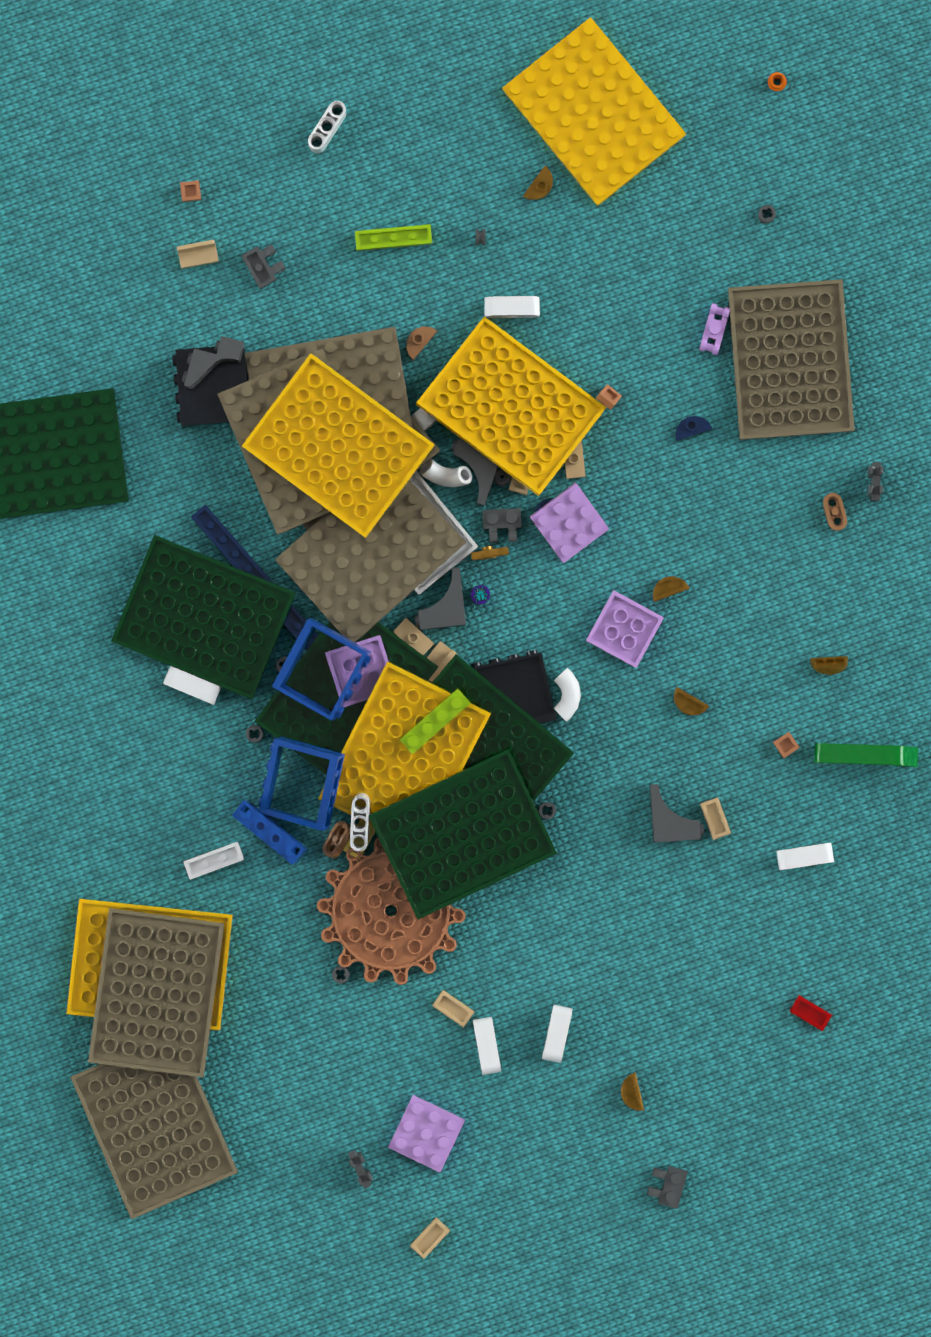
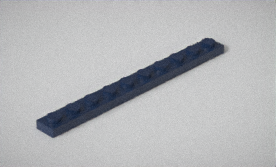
[191,504,318,651]

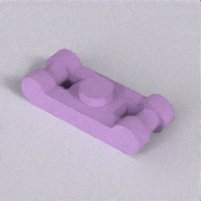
[699,303,730,355]

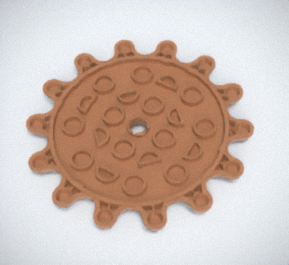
[317,837,466,985]

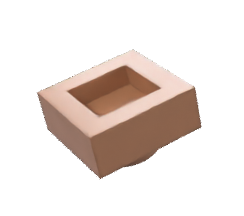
[180,180,202,203]
[596,384,622,410]
[772,732,800,758]

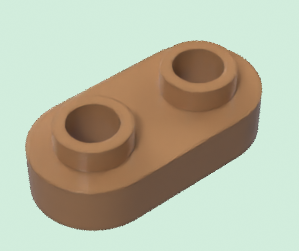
[823,493,847,531]
[323,821,351,858]

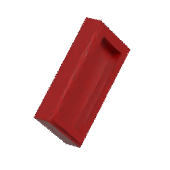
[789,995,832,1031]

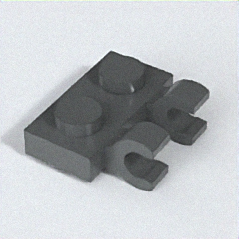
[241,245,286,290]
[867,462,884,502]
[483,508,522,543]
[348,1149,373,1189]
[647,1166,688,1209]

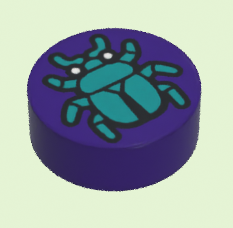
[471,585,490,605]

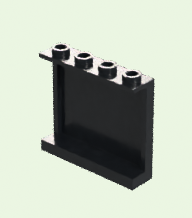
[172,347,248,428]
[470,650,557,724]

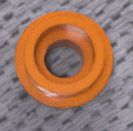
[768,72,787,92]

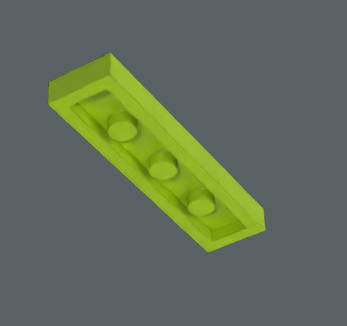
[355,224,432,251]
[400,688,471,754]

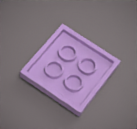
[530,483,609,563]
[586,590,664,668]
[325,635,389,707]
[388,1095,465,1172]

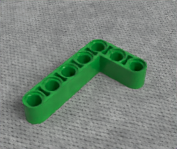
[814,743,918,767]

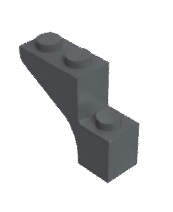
[182,336,245,389]

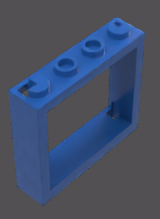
[272,618,371,721]
[259,737,345,831]
[232,800,308,865]

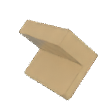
[176,240,219,269]
[427,641,458,683]

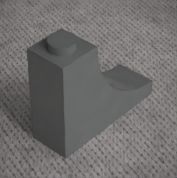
[451,437,498,507]
[415,567,466,631]
[649,784,704,842]

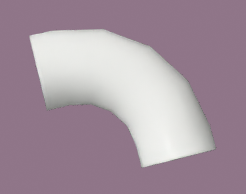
[419,459,472,487]
[554,668,581,722]

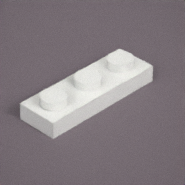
[183,842,245,880]

